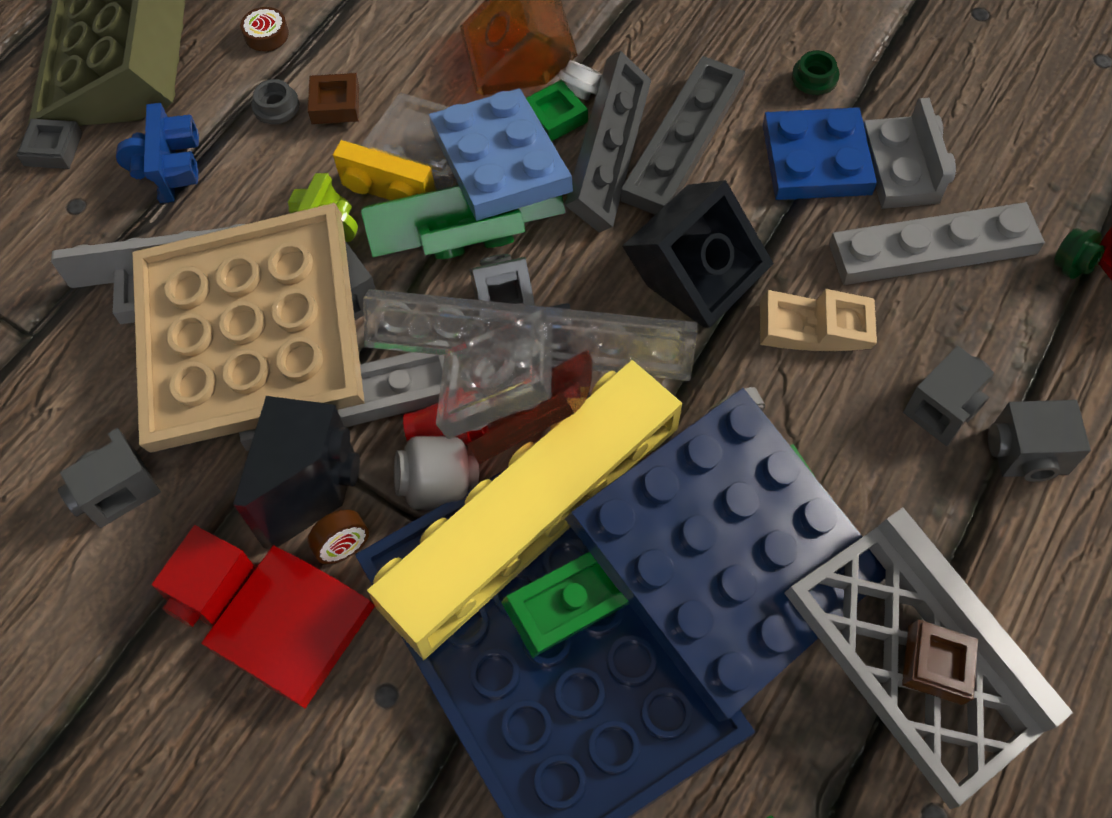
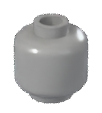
[394,436,479,510]

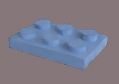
[429,88,573,221]

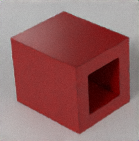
[151,525,256,628]

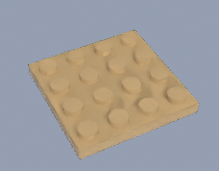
[132,203,365,453]

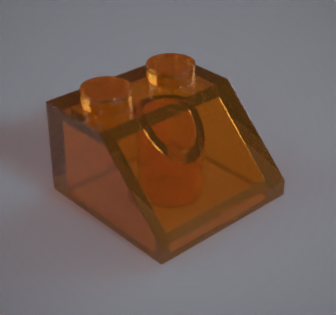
[460,0,578,95]

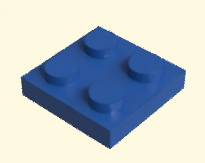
[763,107,877,200]

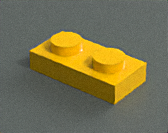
[333,140,436,200]

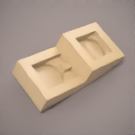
[760,289,877,351]

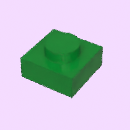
[526,80,588,141]

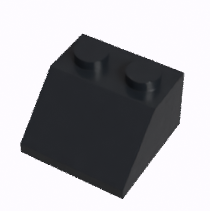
[622,180,774,328]
[233,396,360,549]

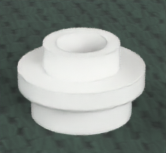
[558,60,602,100]

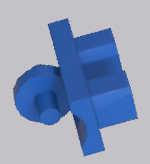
[116,103,199,204]

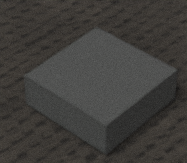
[16,119,83,169]

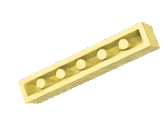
[367,360,682,660]

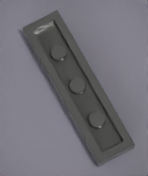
[565,50,651,233]
[621,56,745,215]

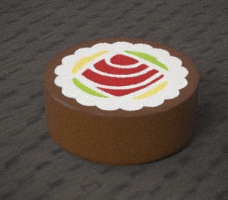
[240,7,289,51]
[307,510,369,564]

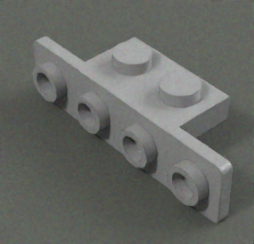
[51,224,245,324]

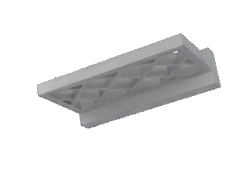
[784,508,1073,810]

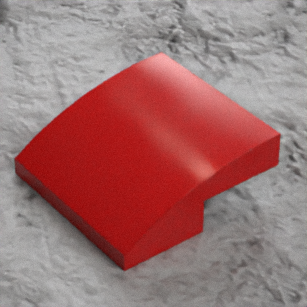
[201,545,375,709]

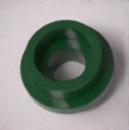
[792,50,840,95]
[1054,228,1105,279]

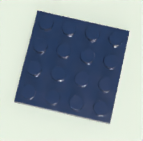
[565,388,886,722]

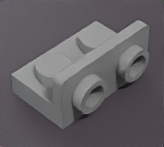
[864,97,956,209]

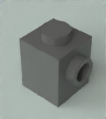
[988,400,1091,482]

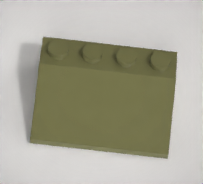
[28,0,185,126]

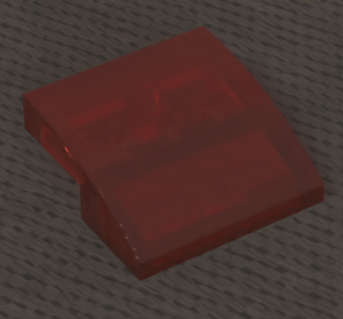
[468,349,593,464]

